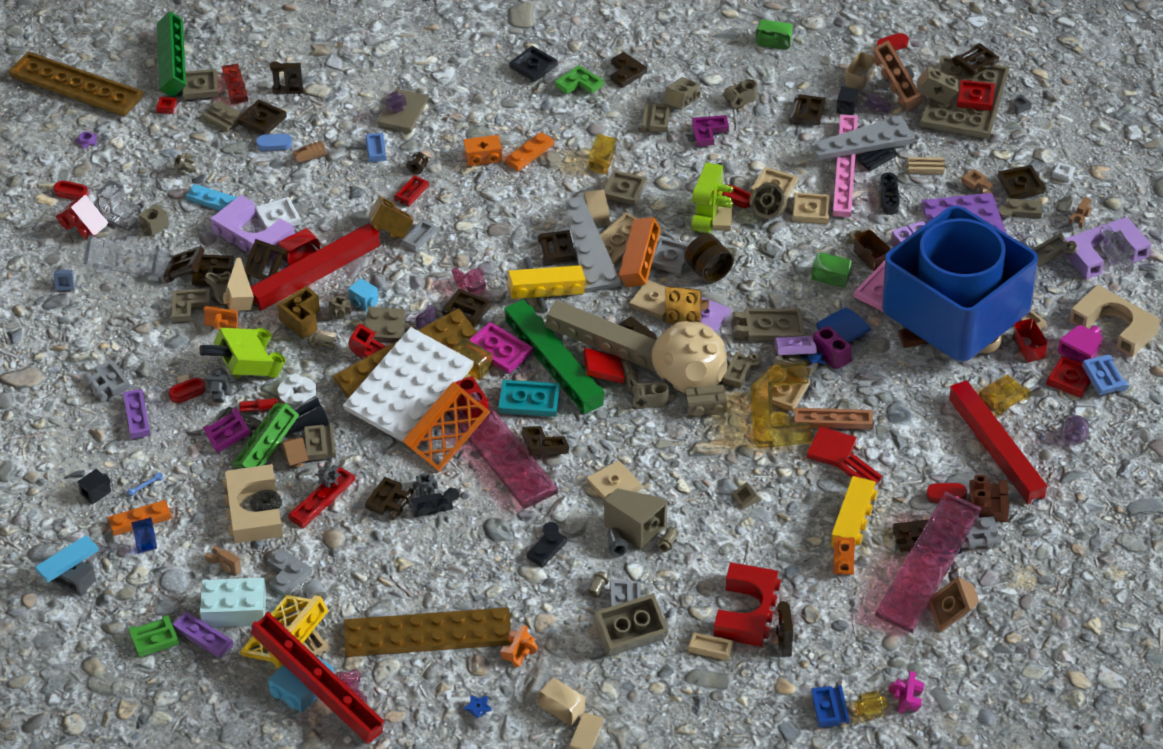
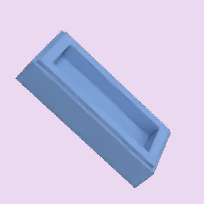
[365,133,387,162]

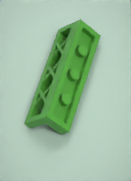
[231,403,299,468]

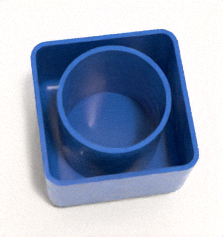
[882,206,1038,362]

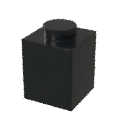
[836,86,859,115]
[77,469,111,505]

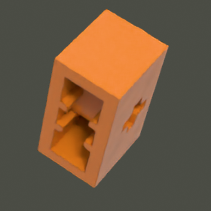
[463,135,502,167]

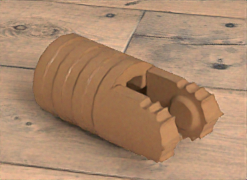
[292,140,327,163]

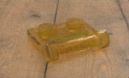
[979,374,1031,415]

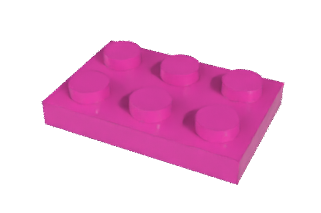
[465,322,534,374]

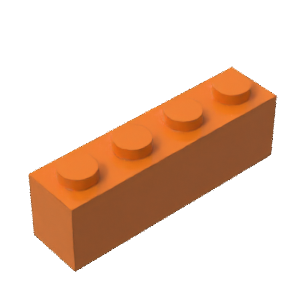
[619,217,661,287]

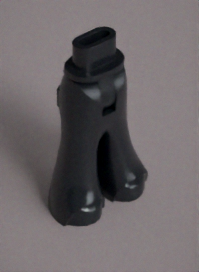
[286,395,329,435]

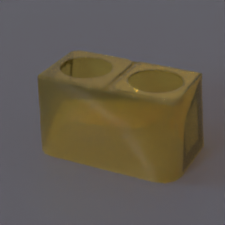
[588,133,617,174]
[451,338,493,380]

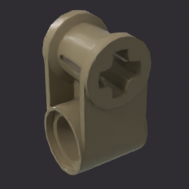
[723,79,757,108]
[632,382,669,409]

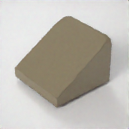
[732,482,762,508]

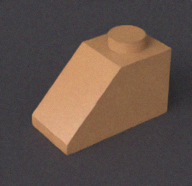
[279,437,308,468]

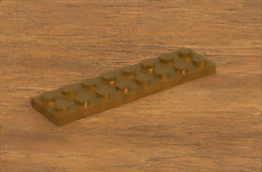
[8,51,144,117]
[333,308,478,399]
[344,607,511,657]

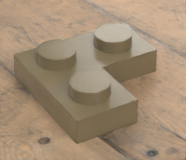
[171,288,211,322]

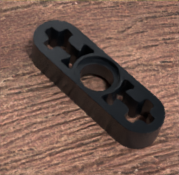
[880,172,900,215]

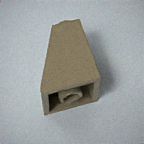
[604,488,667,550]

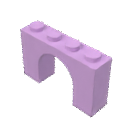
[211,195,295,261]
[1064,217,1151,280]

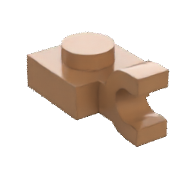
[961,169,993,194]
[1069,197,1092,229]
[205,545,242,576]

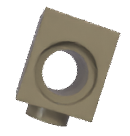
[139,204,169,236]

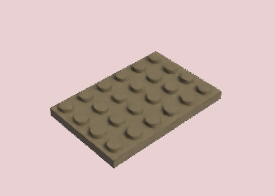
[920,55,1010,139]

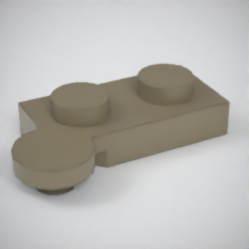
[998,198,1042,219]
[1032,232,1078,267]
[723,352,761,388]

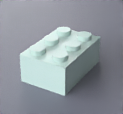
[200,578,266,627]

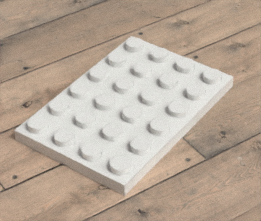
[343,327,474,443]

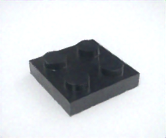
[509,45,558,82]

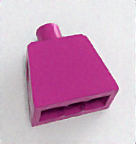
[1058,325,1103,363]

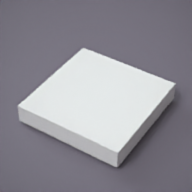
[255,197,302,230]

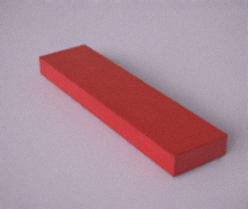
[288,467,355,529]

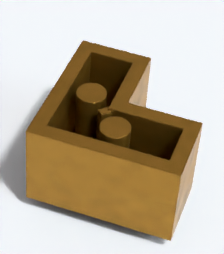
[369,196,414,239]
[277,286,320,339]

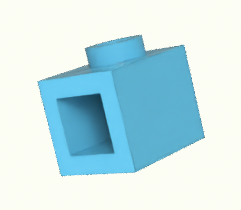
[348,278,378,311]

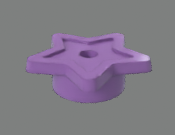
[75,131,97,149]

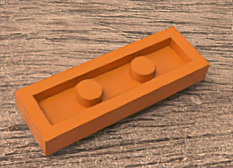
[505,132,554,171]
[107,500,172,536]

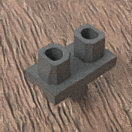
[206,368,231,403]

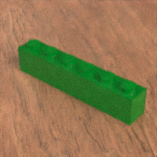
[157,11,186,97]

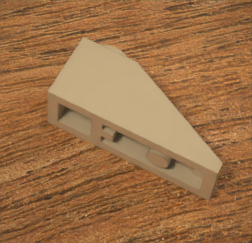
[223,258,254,311]

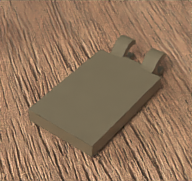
[731,308,805,341]

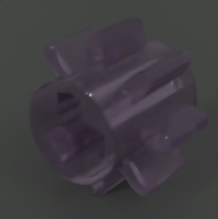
[385,91,407,113]

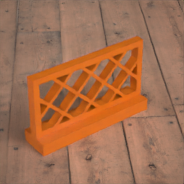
[403,381,490,472]

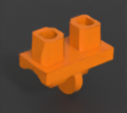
[204,306,238,330]
[833,537,855,574]
[500,625,538,667]

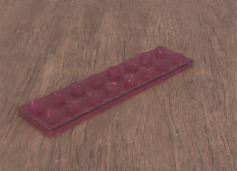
[447,392,558,509]
[875,492,982,634]

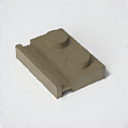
[202,100,243,133]
[642,102,671,133]
[304,424,336,461]

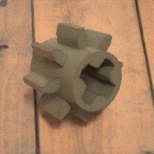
[174,153,196,175]
[329,296,351,319]

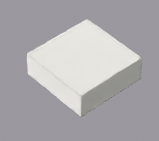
[1052,162,1075,183]

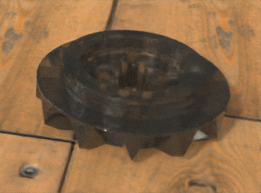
[250,490,282,512]

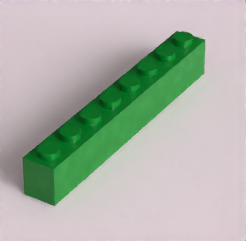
[504,299,605,414]

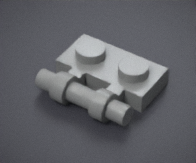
[83,360,130,402]
[953,516,1001,550]

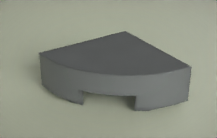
[1014,94,1032,114]

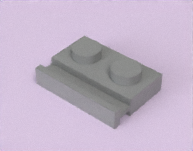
[609,579,641,607]

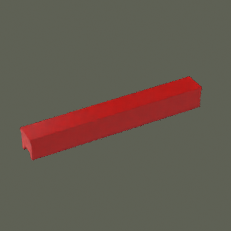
[251,223,380,311]
[949,380,1048,504]
[250,612,384,744]

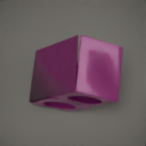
[813,326,852,369]

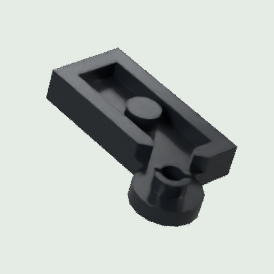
[411,488,460,517]
[527,522,567,567]

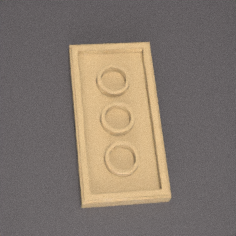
[600,212,638,267]

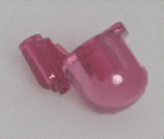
[451,268,486,295]
[335,669,367,703]

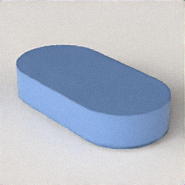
[256,134,292,151]

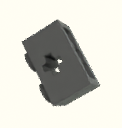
[50,562,96,596]

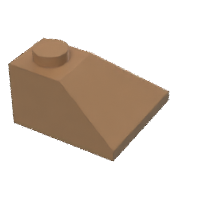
[927,577,979,632]

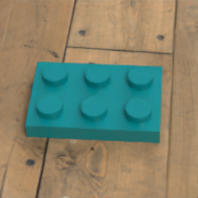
[498,380,560,417]

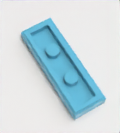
[35,535,99,583]

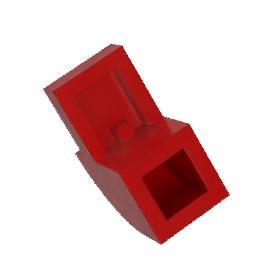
[348,323,387,359]

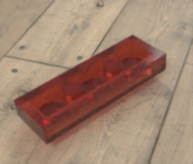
[221,63,248,104]

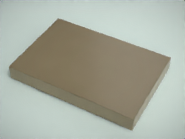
[378,89,429,133]

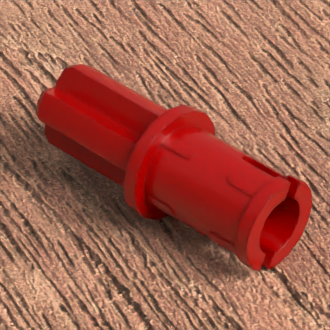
[239,398,278,413]

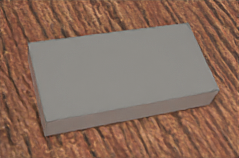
[401,220,437,252]

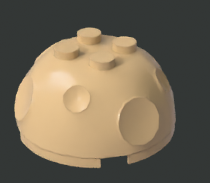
[652,321,727,393]

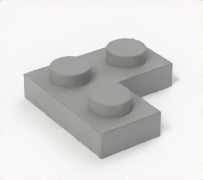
[267,548,312,597]

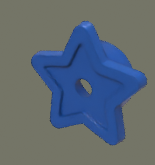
[801,352,825,364]
[464,695,492,718]

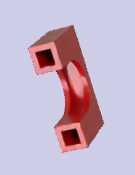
[713,562,781,647]

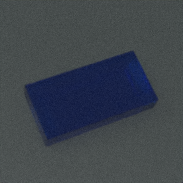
[131,517,157,553]

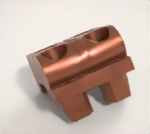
[969,475,1009,522]

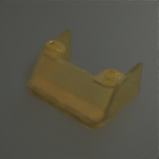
[751,362,812,448]

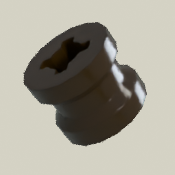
[406,152,428,174]

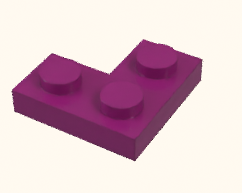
[692,115,729,146]

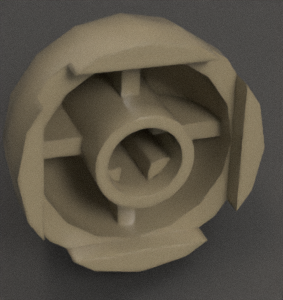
[750,182,787,219]

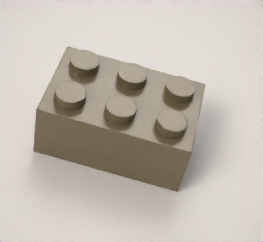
[593,593,668,657]

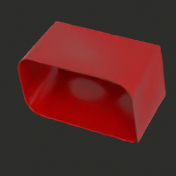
[277,228,320,266]
[1012,318,1048,363]
[455,376,489,418]

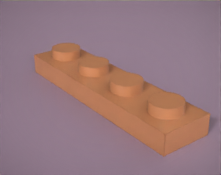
[794,408,873,429]

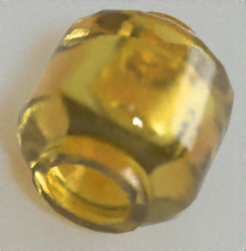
[854,690,888,720]

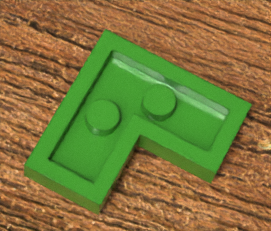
[555,65,604,94]

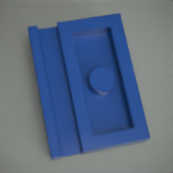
[811,685,850,727]

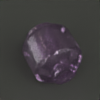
[1063,415,1089,444]

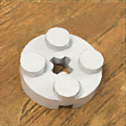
[277,374,316,409]

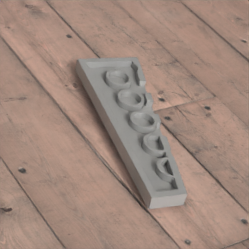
[810,115,915,160]
[564,196,621,293]

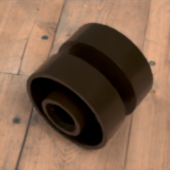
[684,233,734,283]

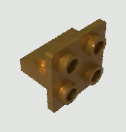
[665,286,709,324]

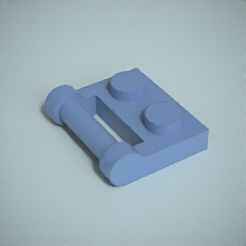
[1082,354,1129,395]

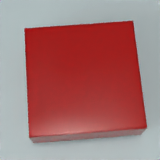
[156,97,177,114]

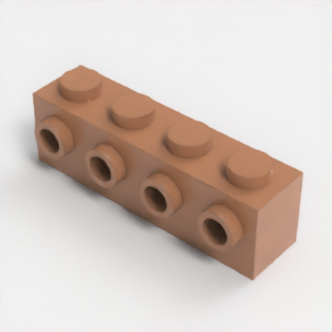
[872,40,922,111]

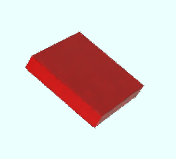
[957,80,995,111]
[583,348,625,384]
[1046,356,1091,398]
[807,426,857,467]

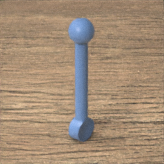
[127,472,163,496]

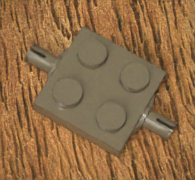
[352,307,417,343]

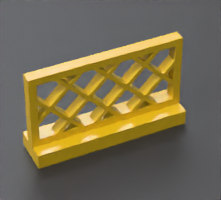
[240,595,328,668]

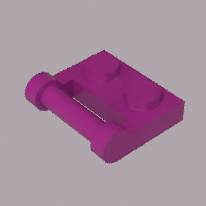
[203,407,251,453]

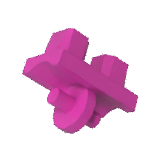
[889,671,924,714]

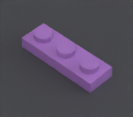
[123,389,151,439]
[172,612,233,659]

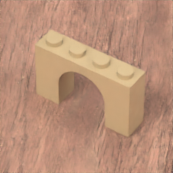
[1070,284,1161,357]
[222,464,283,544]

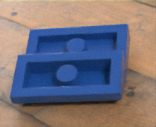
[816,307,871,343]

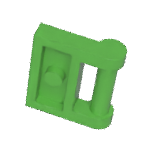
[128,615,179,658]

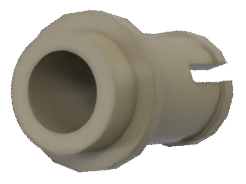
[311,331,337,349]
[657,527,679,552]
[587,571,609,598]

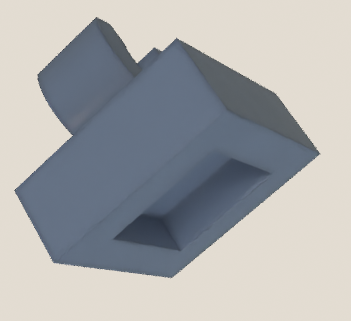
[54,269,75,291]

